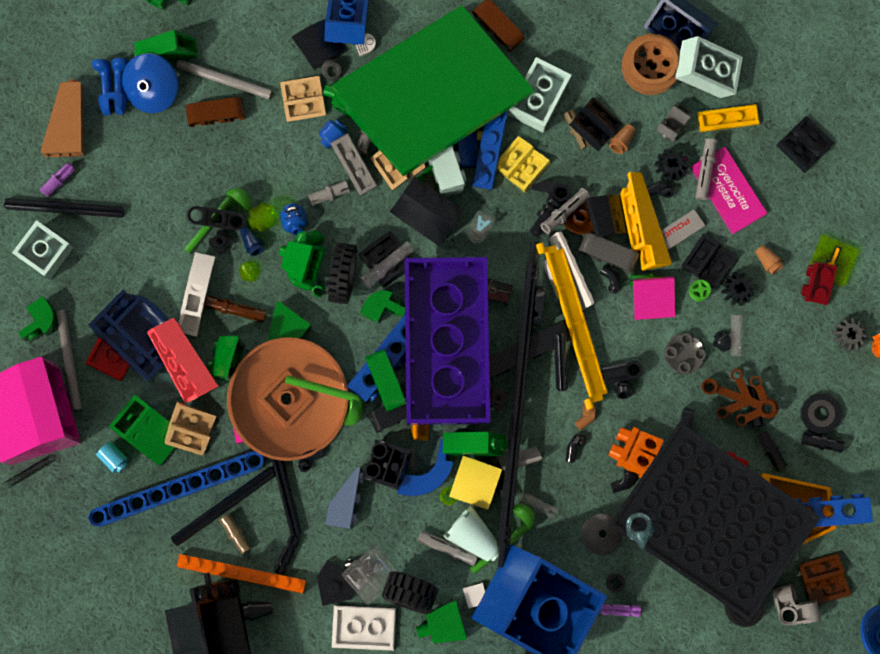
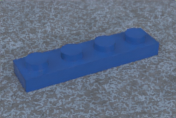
[472,111,509,190]

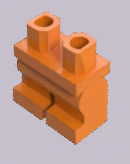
[608,427,664,478]

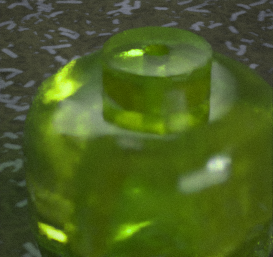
[238,261,260,283]

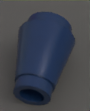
[240,225,265,256]

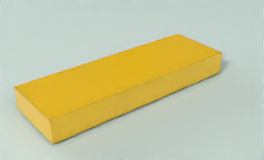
[697,104,760,132]

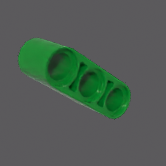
[365,349,406,412]

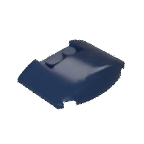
[88,290,169,381]

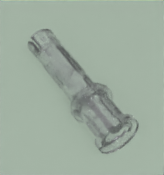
[358,241,415,290]

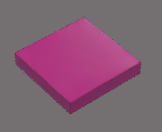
[633,276,675,320]

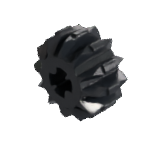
[654,148,689,182]
[721,272,756,306]

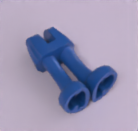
[92,58,129,116]

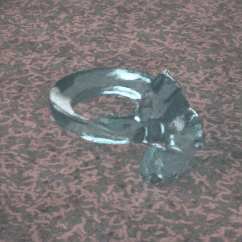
[626,513,654,549]

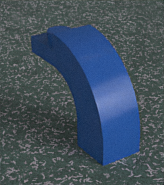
[397,439,453,497]

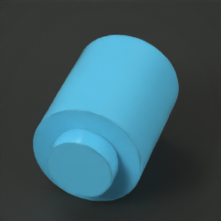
[96,441,128,473]

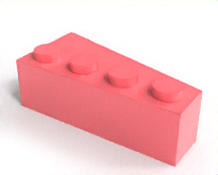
[147,318,219,404]

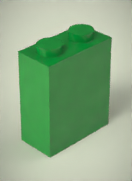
[443,432,507,456]

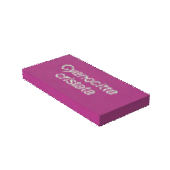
[690,147,767,235]

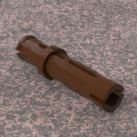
[204,295,267,323]

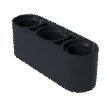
[186,206,246,231]

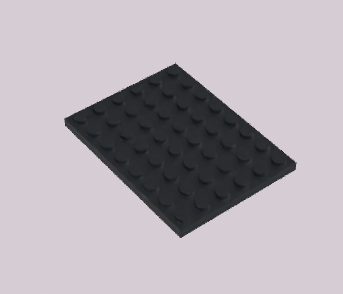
[609,422,821,622]

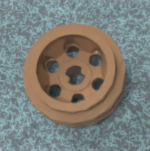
[621,34,680,95]

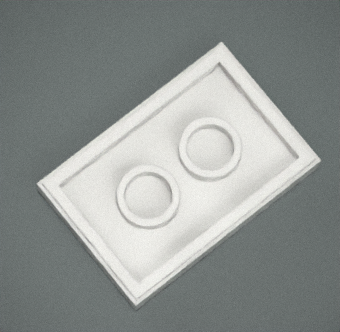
[332,606,396,651]

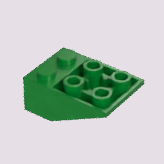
[109,395,175,466]

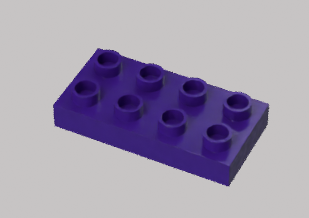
[405,257,490,425]

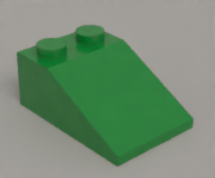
[207,336,245,382]

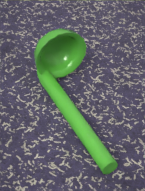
[184,188,251,254]
[285,375,364,426]
[470,504,536,574]

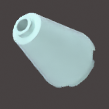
[444,506,499,562]

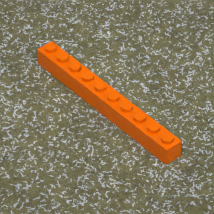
[177,554,306,594]

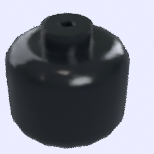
[713,330,735,352]

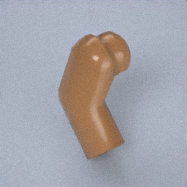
[574,402,596,430]

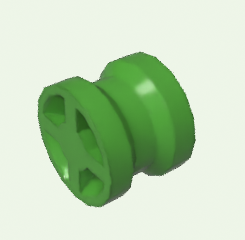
[689,280,711,302]

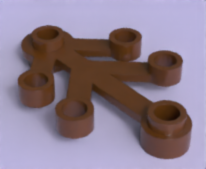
[702,369,779,426]

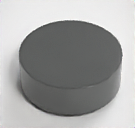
[321,59,342,80]

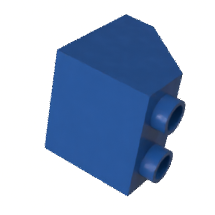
[471,545,607,654]

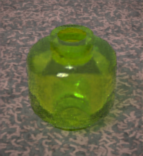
[247,202,278,232]

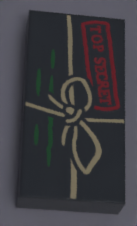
[488,278,513,305]

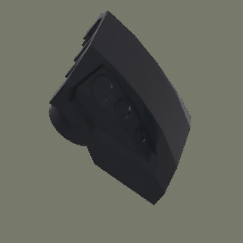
[363,440,412,490]

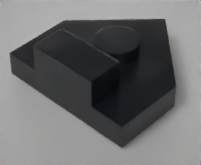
[316,560,362,606]

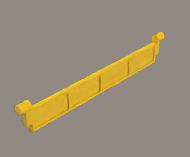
[536,242,608,410]

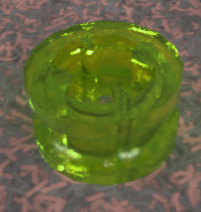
[440,487,457,505]

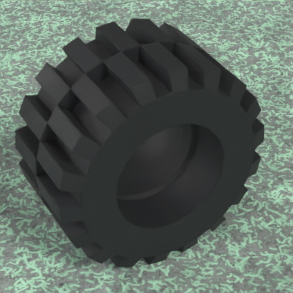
[381,571,439,614]

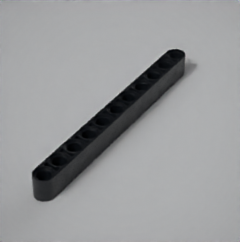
[368,320,572,433]

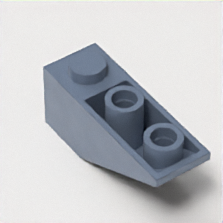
[325,467,364,529]

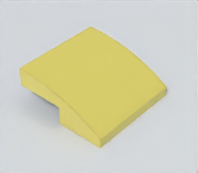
[497,136,551,193]
[449,456,502,510]

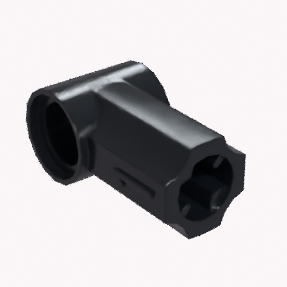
[601,361,643,385]

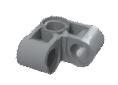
[772,584,821,625]

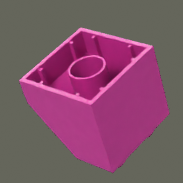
[0,356,81,465]

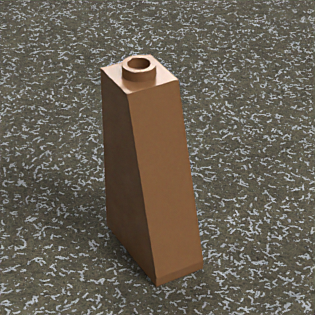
[41,79,85,158]

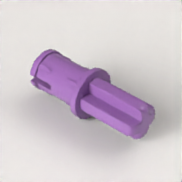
[39,163,75,198]

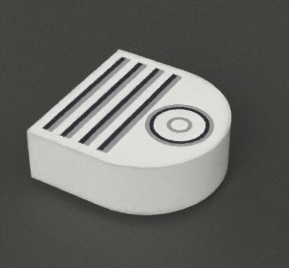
[356,33,376,57]

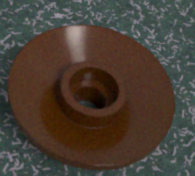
[561,201,594,234]

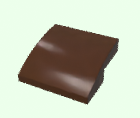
[798,553,851,605]

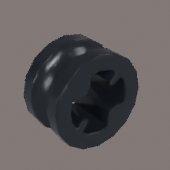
[606,574,625,592]

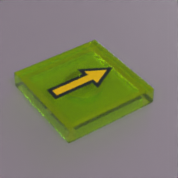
[806,234,859,287]

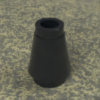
[242,601,273,622]

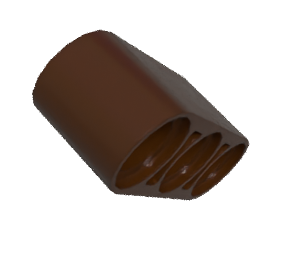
[472,0,525,52]
[186,97,245,127]

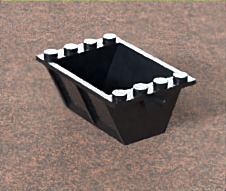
[165,572,251,654]

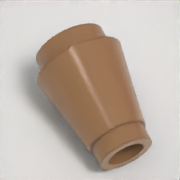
[609,124,636,154]
[755,245,784,275]

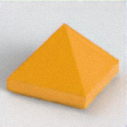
[411,425,429,441]

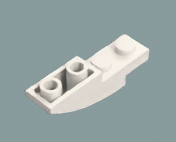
[179,252,215,336]

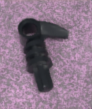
[530,182,571,237]

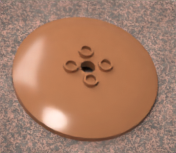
[227,337,348,461]

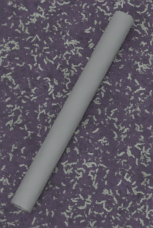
[176,59,273,100]
[56,310,82,411]

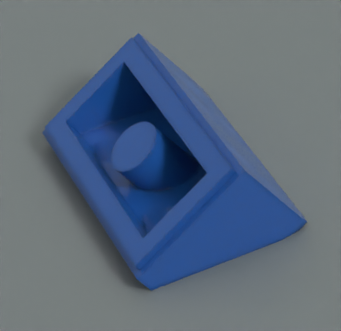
[458,130,478,168]

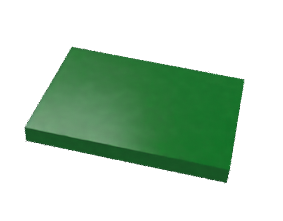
[332,5,534,177]

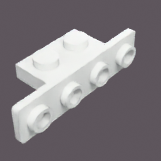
[541,231,594,310]

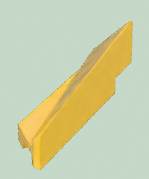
[620,172,672,271]

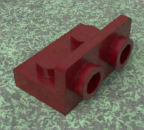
[801,260,838,306]

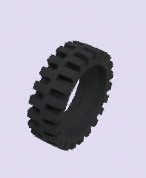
[328,243,357,304]

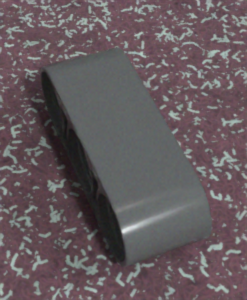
[578,233,639,274]

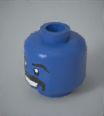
[280,203,308,235]

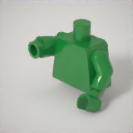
[279,230,326,297]

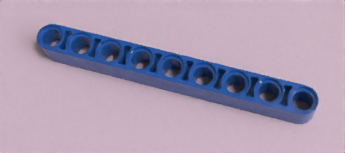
[88,451,265,527]

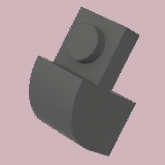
[657,102,694,142]

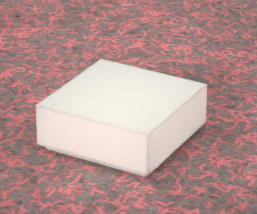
[463,583,485,608]

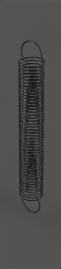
[2,454,55,490]

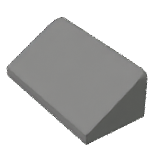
[498,446,542,472]

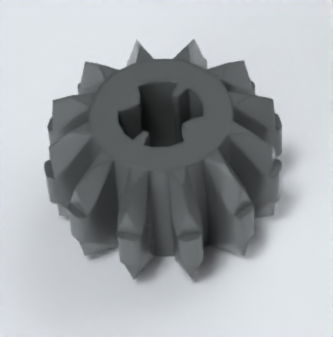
[832,318,868,352]

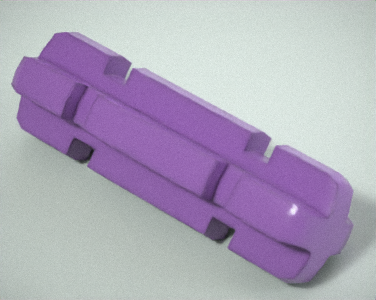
[601,604,641,617]

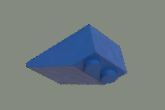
[325,0,369,45]

